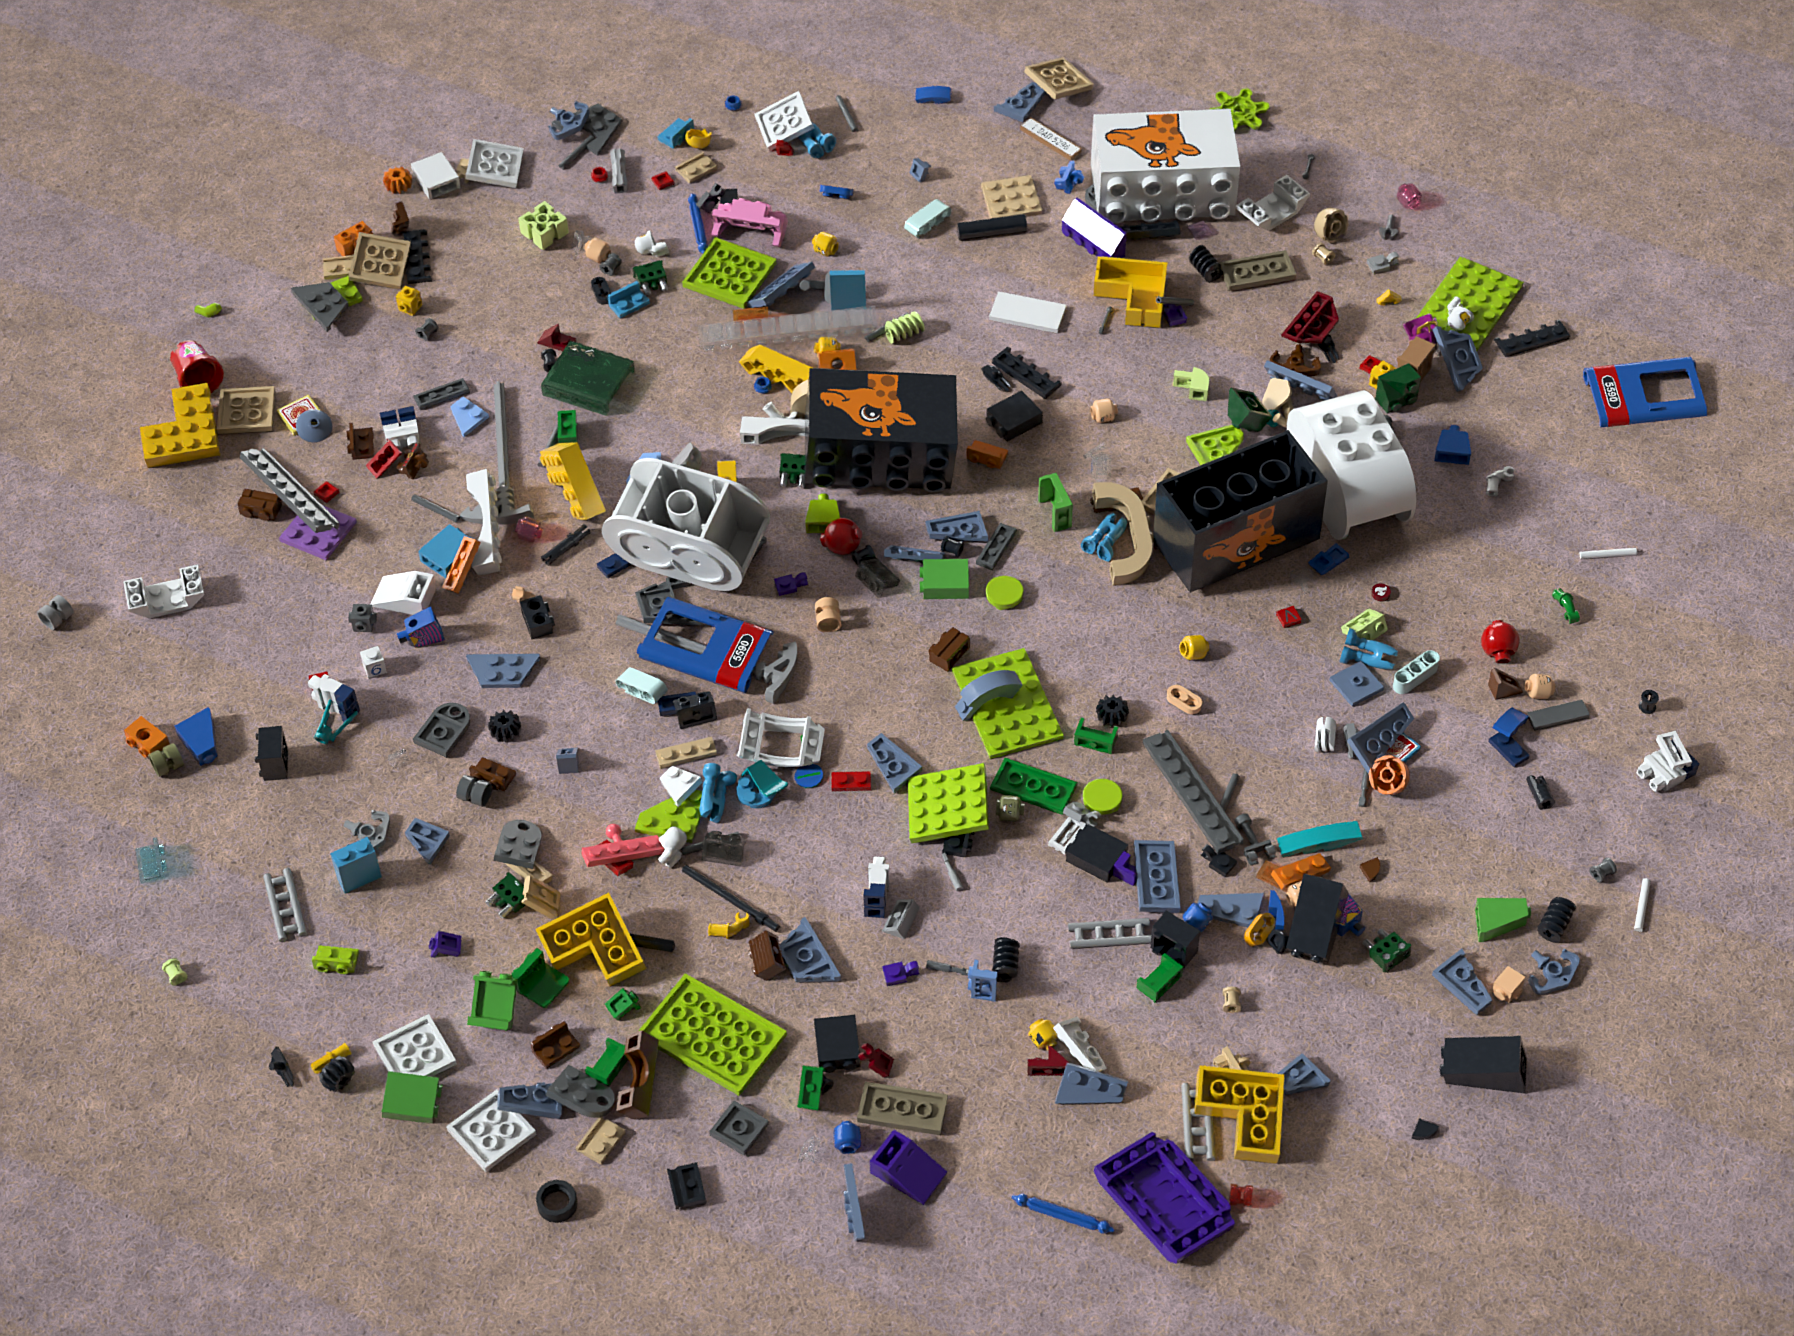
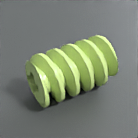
[885,312,925,344]

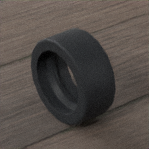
[536,1179,578,1223]

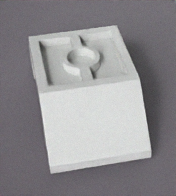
[1236,175,1310,231]
[123,564,204,619]

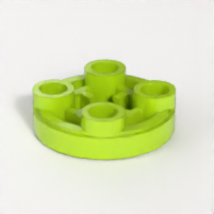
[986,576,1024,610]
[1083,779,1122,815]

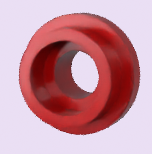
[591,167,608,182]

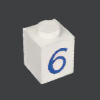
[360,646,387,679]

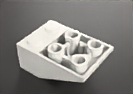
[371,571,436,615]

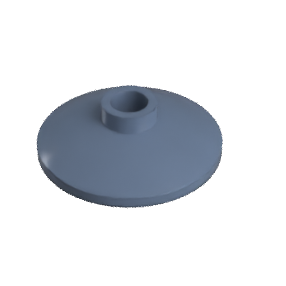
[296,409,332,443]

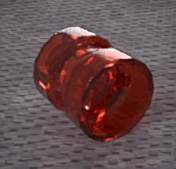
[1229,1183,1253,1207]

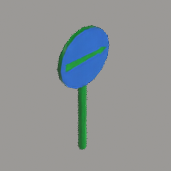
[794,735,823,788]

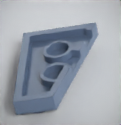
[994,82,1047,122]
[925,511,988,541]
[867,733,922,793]
[1198,893,1264,927]
[1432,949,1492,1016]
[1055,1062,1128,1104]

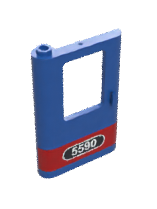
[1583,357,1707,428]
[637,597,774,694]

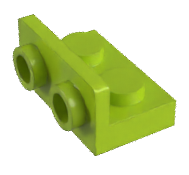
[312,945,359,974]

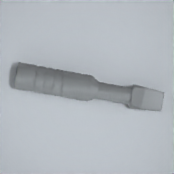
[942,853,964,891]

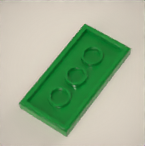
[990,757,1078,815]

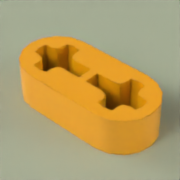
[1244,913,1276,947]

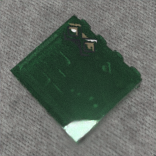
[541,341,635,416]

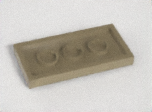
[1219,250,1296,291]
[857,1082,948,1135]

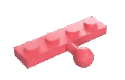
[581,824,664,867]

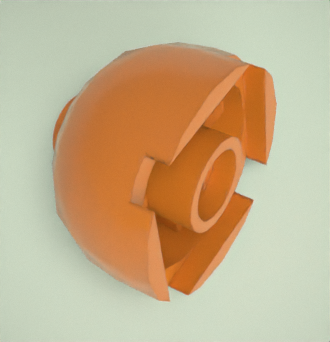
[1369,755,1410,795]

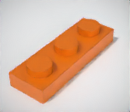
[442,536,481,594]
[1271,853,1331,890]

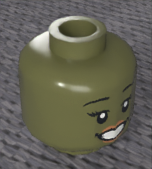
[996,795,1025,822]

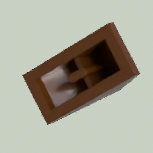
[1488,668,1523,700]

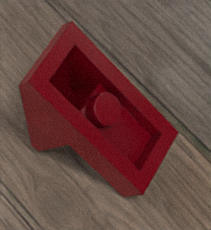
[537,324,577,353]
[1027,1045,1069,1076]

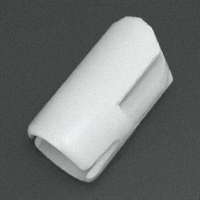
[1315,717,1336,752]

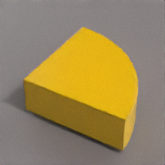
[1376,289,1402,306]

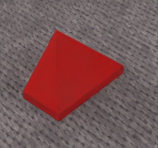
[366,440,402,478]

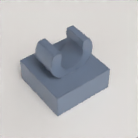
[909,158,931,182]

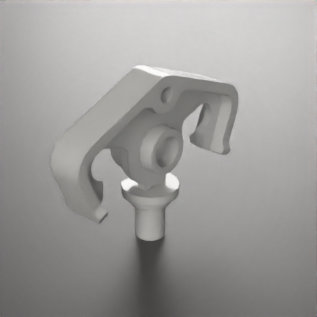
[344,810,390,850]

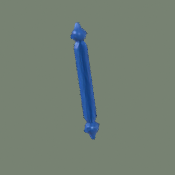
[688,193,708,254]
[1012,1194,1115,1234]

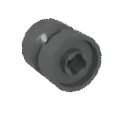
[456,775,493,807]

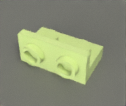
[1341,609,1388,640]

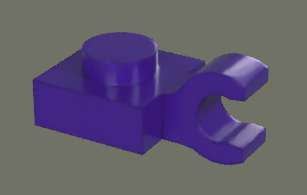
[1164,304,1187,326]
[774,572,808,596]
[882,961,920,986]

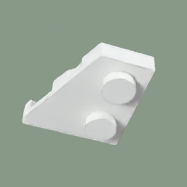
[660,766,703,807]

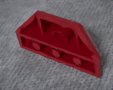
[1281,291,1339,345]

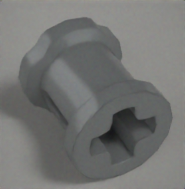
[600,253,622,276]
[415,318,439,341]
[1589,857,1617,882]

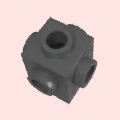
[348,604,377,632]

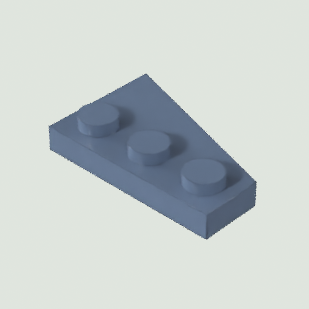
[884,545,945,562]
[497,1082,562,1119]

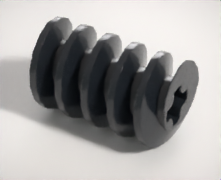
[1189,245,1223,283]
[1537,897,1576,943]
[992,937,1020,983]

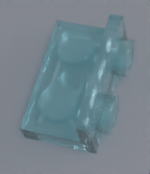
[135,837,168,884]

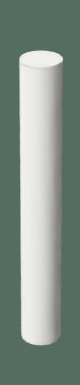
[1579,548,1637,559]
[1634,878,1651,932]

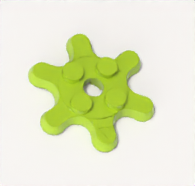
[1209,88,1269,132]

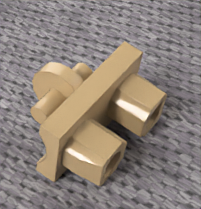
[1213,1046,1251,1071]

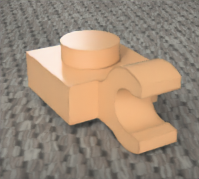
[512,586,535,603]

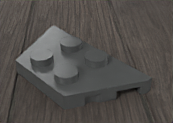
[291,282,349,332]

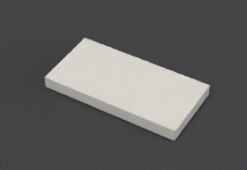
[989,291,1066,333]

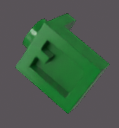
[604,988,642,1021]

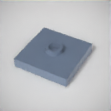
[1329,661,1384,707]

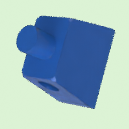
[1434,425,1471,465]

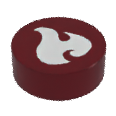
[1371,583,1391,602]

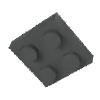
[709,1101,769,1156]

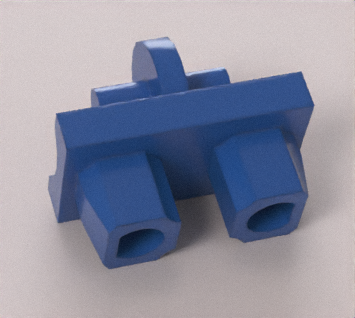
[1054,161,1084,194]

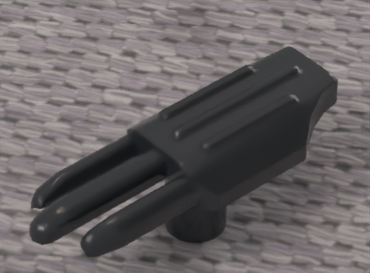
[1318,334,1339,363]
[981,365,1010,392]
[269,1047,294,1087]

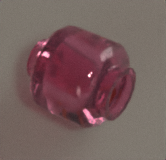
[1396,183,1422,209]
[515,516,544,543]

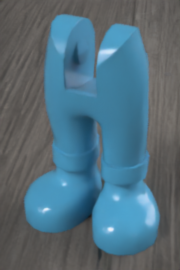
[798,122,836,158]
[1080,513,1128,562]
[1340,628,1399,670]
[699,763,737,823]

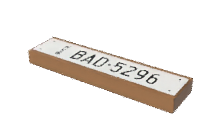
[1020,118,1082,161]

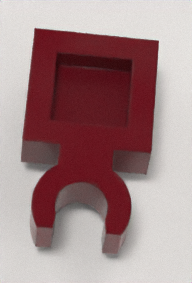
[858,1043,894,1078]

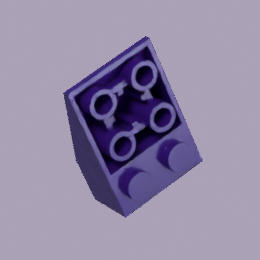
[870,1129,947,1205]

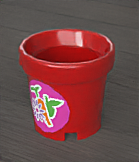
[170,340,224,393]

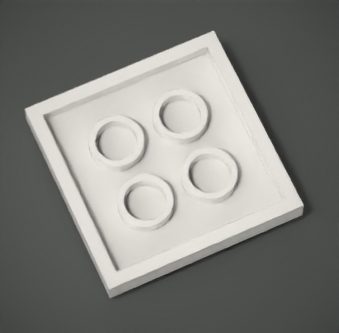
[755,91,814,151]
[466,139,524,188]
[373,1014,457,1077]
[446,1090,536,1172]

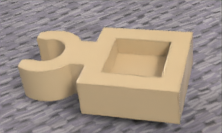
[456,158,469,183]

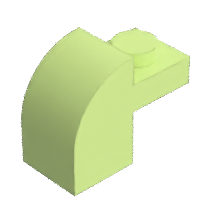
[1173,367,1209,401]

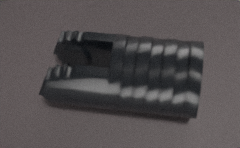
[1526,775,1555,810]

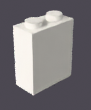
[411,152,460,200]

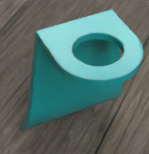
[741,760,788,797]

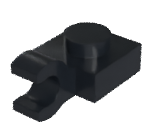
[696,183,726,213]
[1201,844,1237,877]

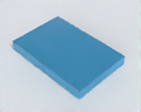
[830,270,866,311]

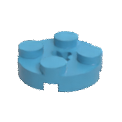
[737,774,776,809]

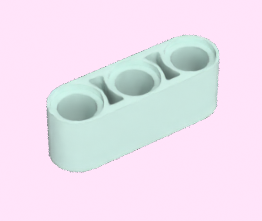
[904,199,952,238]
[1393,650,1440,694]
[615,667,668,704]

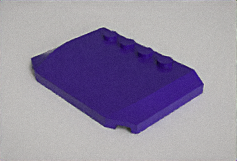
[1094,1132,1235,1264]

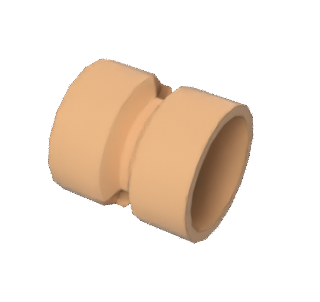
[815,597,841,632]

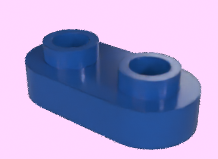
[819,185,854,199]

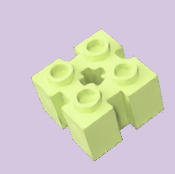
[518,201,569,250]

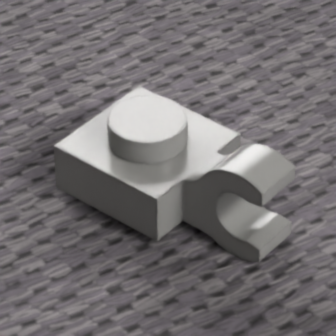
[1367,252,1399,274]
[1343,723,1359,759]
[1063,802,1101,827]

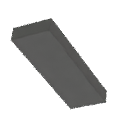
[413,378,470,410]
[976,523,1017,571]
[1527,700,1590,731]

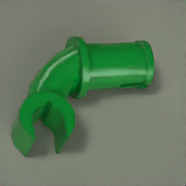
[1552,588,1580,624]

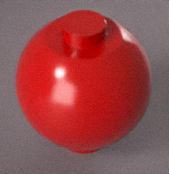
[820,518,862,555]
[1481,620,1520,664]

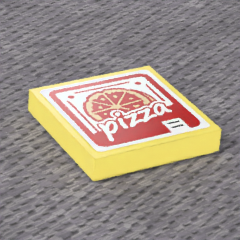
[277,395,320,436]

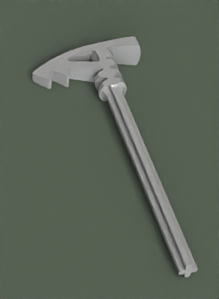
[460,381,534,525]
[616,615,797,704]

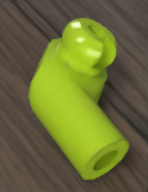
[194,303,222,318]

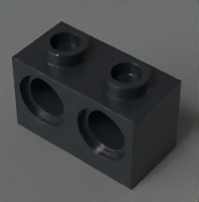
[519,595,555,640]

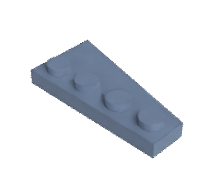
[1347,702,1414,773]

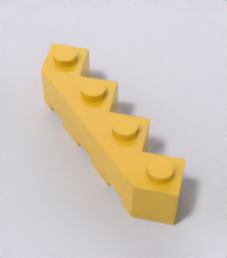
[739,345,812,393]

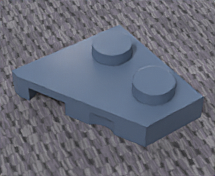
[405,818,450,865]
[1277,1053,1331,1095]

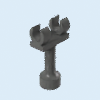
[1234,813,1276,865]

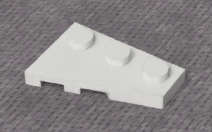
[1053,1016,1107,1073]

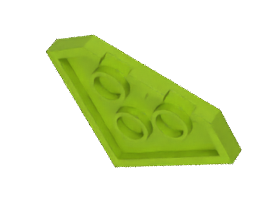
[1186,425,1244,465]
[635,790,702,843]

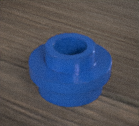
[725,95,742,111]
[754,377,772,393]

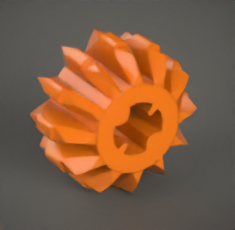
[383,166,413,194]

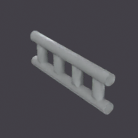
[263,868,307,942]
[1068,918,1151,949]
[1181,1083,1216,1161]

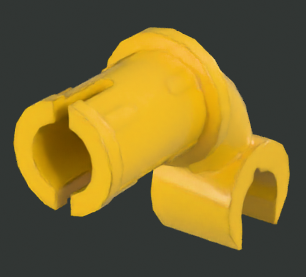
[708,912,750,939]

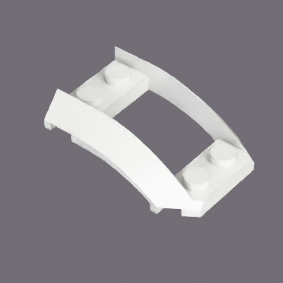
[737,708,825,767]

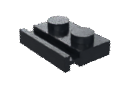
[667,1162,706,1210]

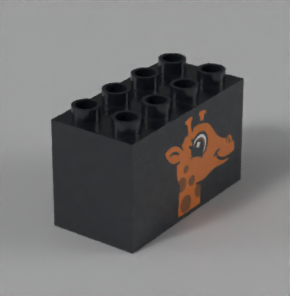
[804,368,958,493]
[1153,430,1328,593]

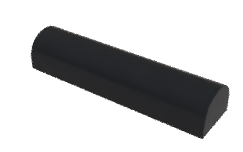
[957,214,1027,240]

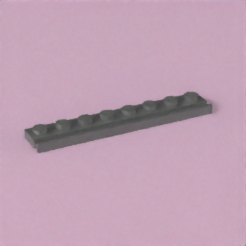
[240,448,340,533]
[1143,730,1244,854]

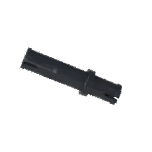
[541,524,591,566]

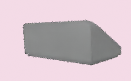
[882,899,920,939]

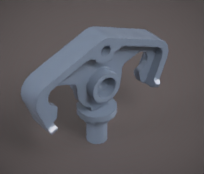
[548,101,590,140]
[1528,949,1580,995]

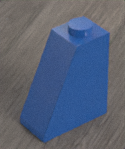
[174,707,218,766]

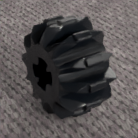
[1096,694,1129,728]
[488,709,521,743]
[319,1056,355,1092]

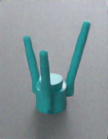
[313,699,358,745]

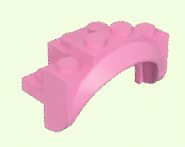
[711,198,788,247]

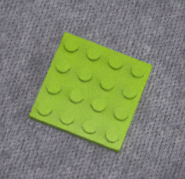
[682,237,777,309]
[908,763,989,844]

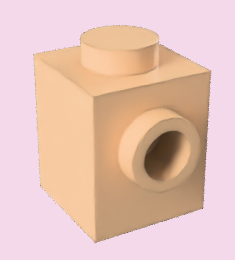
[1492,966,1525,1003]

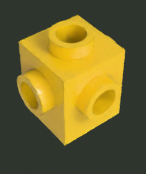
[396,286,422,316]
[1369,361,1396,389]

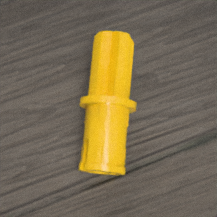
[310,1043,352,1074]

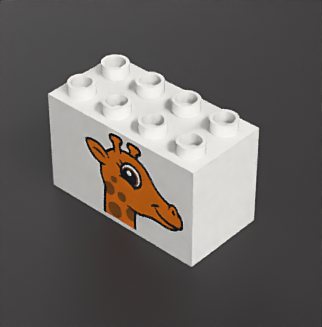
[1091,109,1240,223]

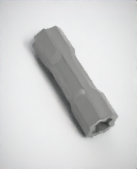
[611,148,628,194]

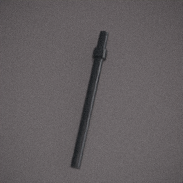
[682,865,780,932]

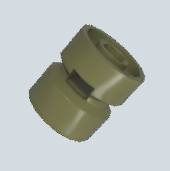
[148,743,184,777]

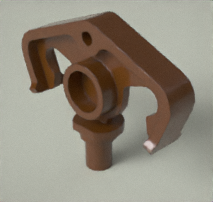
[1269,344,1321,377]

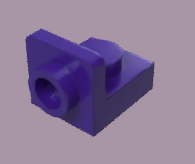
[429,930,462,958]

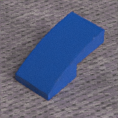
[915,86,952,104]
[1308,543,1350,575]
[1492,707,1529,737]
[1268,890,1284,930]

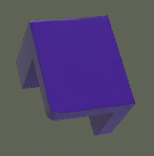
[1113,852,1136,886]

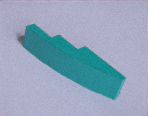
[1277,821,1363,857]

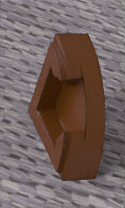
[1359,857,1380,883]

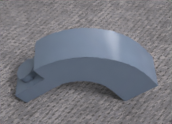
[955,670,1023,721]

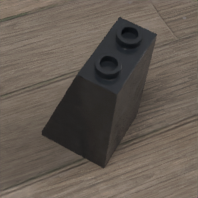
[1286,873,1349,964]
[1440,1036,1527,1094]

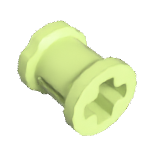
[162,958,188,986]

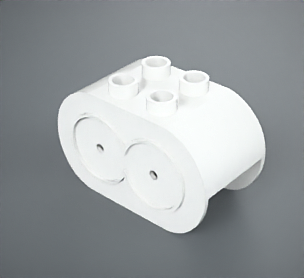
[1287,390,1416,540]
[602,458,770,591]

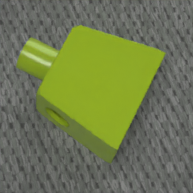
[805,493,840,533]

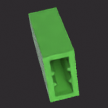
[1475,898,1531,942]

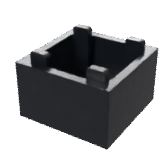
[255,726,288,781]
[1150,910,1200,968]

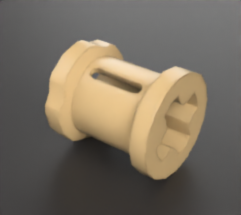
[1312,242,1335,265]
[1222,986,1241,1013]

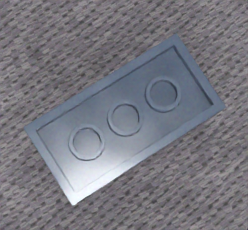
[747,262,816,309]
[1264,360,1337,401]
[1133,840,1180,913]

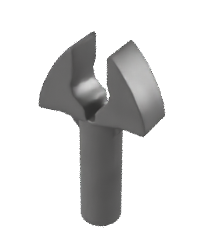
[1379,214,1399,241]

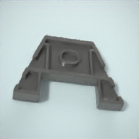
[551,104,622,156]
[635,577,703,625]

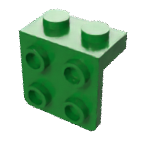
[511,948,569,1008]

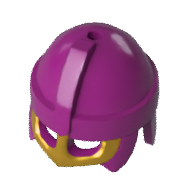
[1403,313,1438,345]

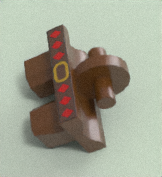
[396,443,429,480]

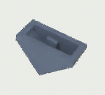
[556,748,579,774]

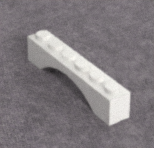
[740,416,805,445]
[466,469,502,575]

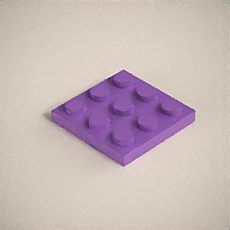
[279,505,357,561]

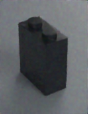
[986,390,1043,442]
[1065,823,1128,883]
[814,1014,861,1073]

